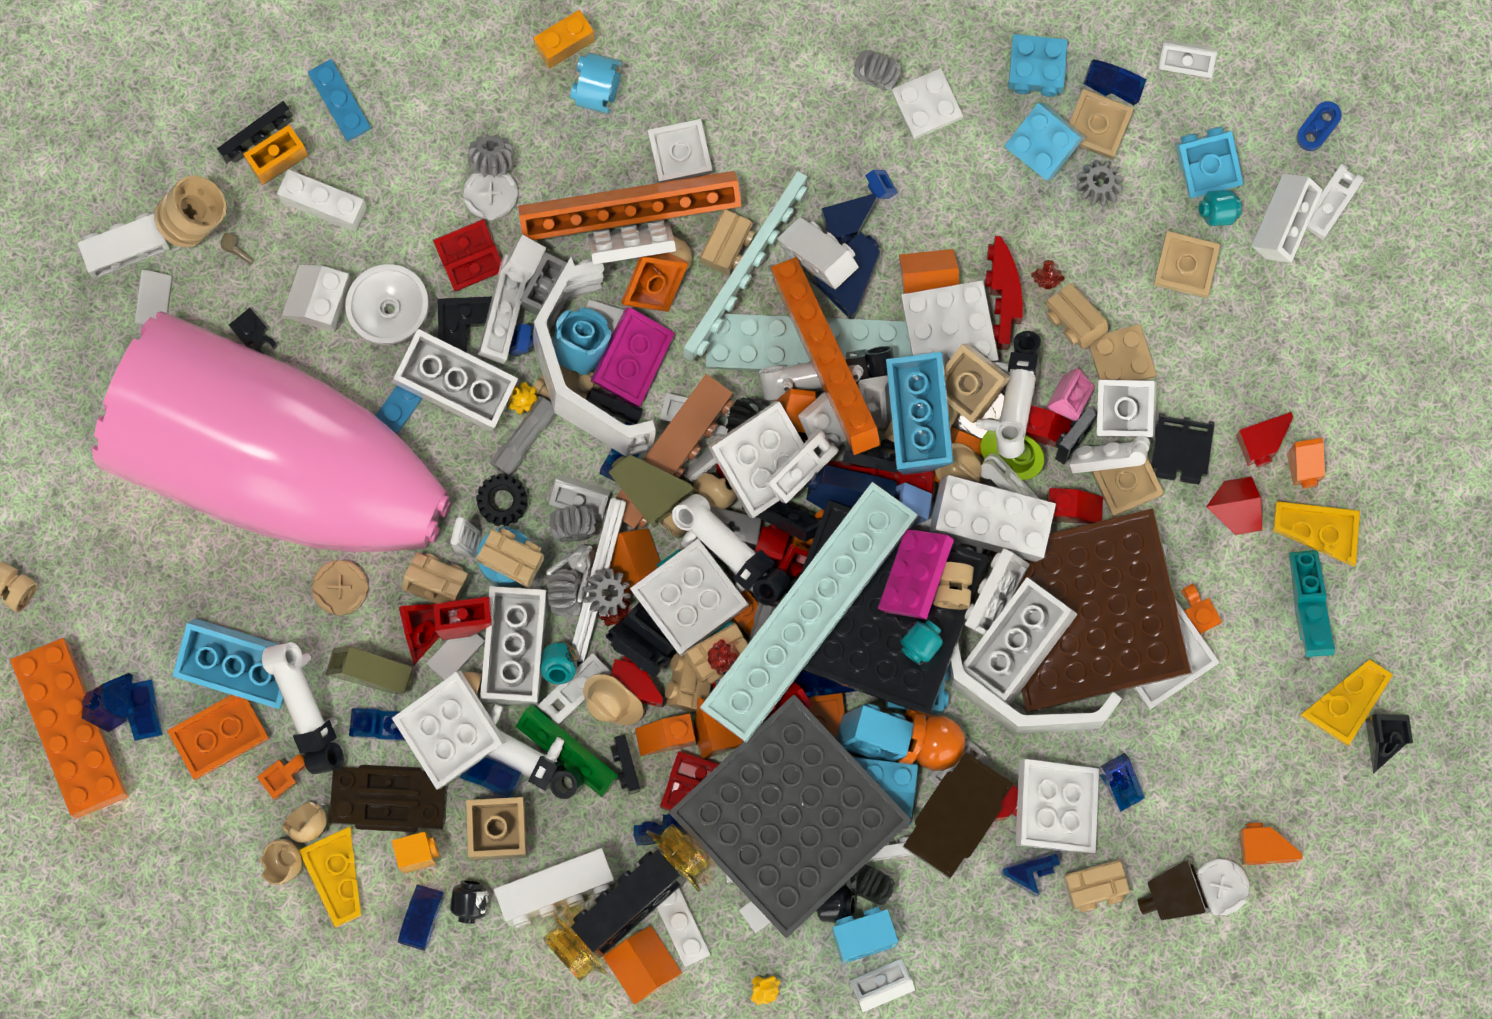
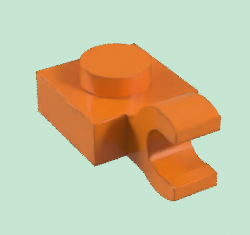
[1181,584,1222,634]
[257,754,306,800]

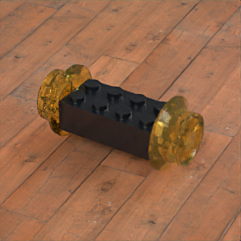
[543,823,710,982]

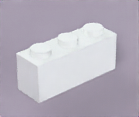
[277,170,367,232]
[1251,174,1323,263]
[77,213,170,279]
[777,217,859,289]

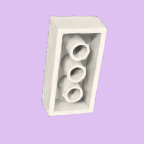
[391,329,518,432]
[929,475,1056,562]
[962,577,1077,705]
[480,586,548,707]
[494,848,616,929]

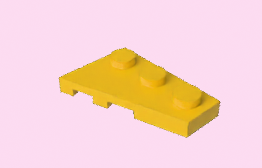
[1273,501,1360,567]
[1300,659,1393,746]
[299,826,361,928]

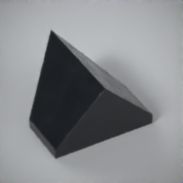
[1365,714,1413,774]

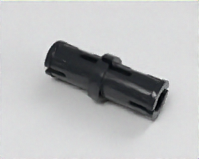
[586,387,643,424]

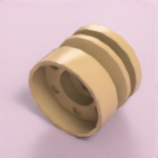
[154,175,226,248]

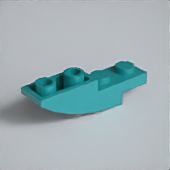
[1289,550,1335,657]

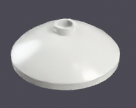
[345,264,429,345]

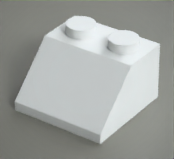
[282,265,352,332]
[1097,380,1157,438]

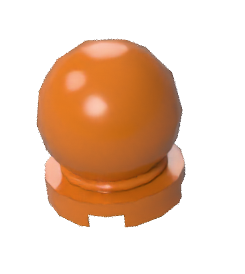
[898,709,966,771]

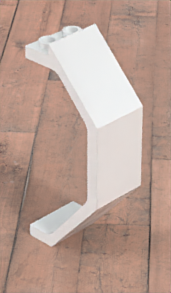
[533,256,656,457]
[949,642,1122,734]

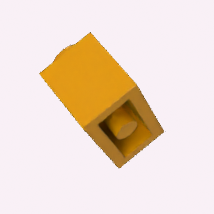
[533,9,595,69]
[243,124,308,185]
[392,832,440,874]

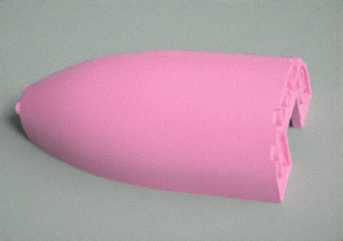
[92,311,451,552]

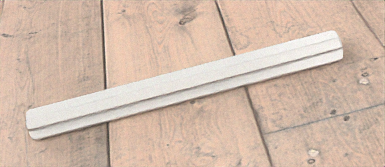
[571,498,626,662]

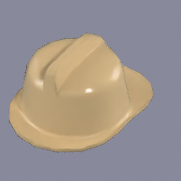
[935,443,985,484]
[583,674,644,725]

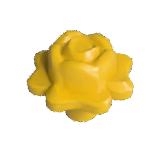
[508,382,538,415]
[750,975,780,1005]

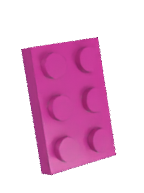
[590,307,675,407]
[878,529,954,619]

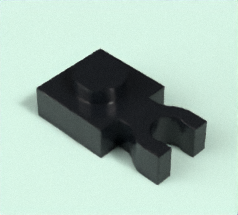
[229,307,278,354]

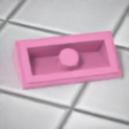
[1047,367,1095,421]

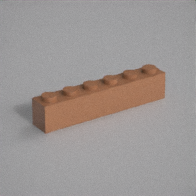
[607,374,735,530]

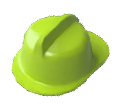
[980,430,1044,480]

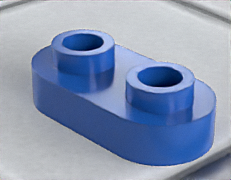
[1296,101,1342,151]

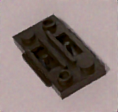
[903,752,1014,879]
[329,765,446,832]

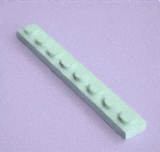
[683,171,808,362]

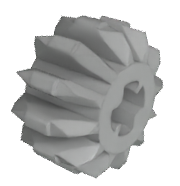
[853,50,901,90]
[467,133,514,178]
[1076,160,1123,207]
[549,506,597,542]
[582,568,631,616]
[547,569,584,617]

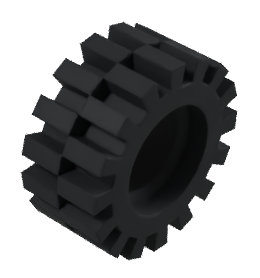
[476,474,528,527]

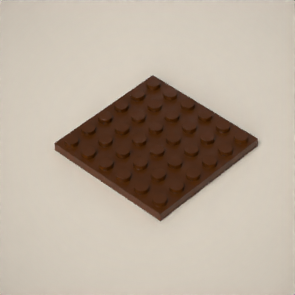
[990,508,1192,713]

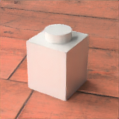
[501,234,546,284]

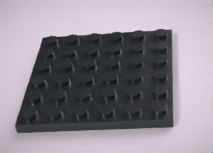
[799,500,989,717]

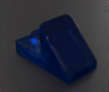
[124,679,163,741]
[1100,753,1145,812]
[1000,854,1060,897]

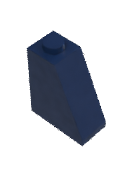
[813,232,880,319]
[806,465,897,510]

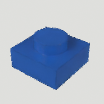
[865,170,898,199]
[508,323,533,356]

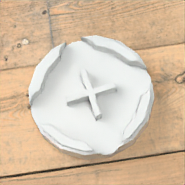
[463,172,518,221]
[1197,859,1249,916]

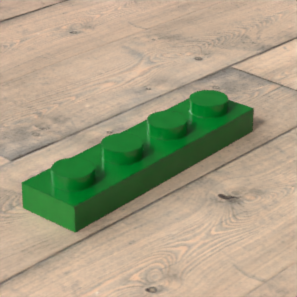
[515,704,618,797]

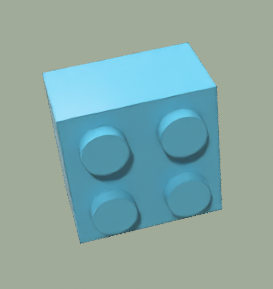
[1004,103,1086,181]
[836,704,913,762]
[831,907,898,964]

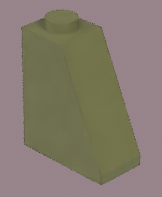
[609,454,698,528]
[325,646,412,695]

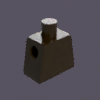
[1137,860,1211,920]

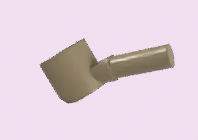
[221,233,254,265]

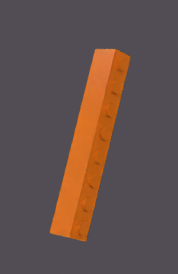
[518,171,742,240]
[771,257,880,455]

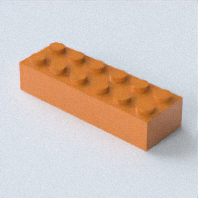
[10,638,129,819]

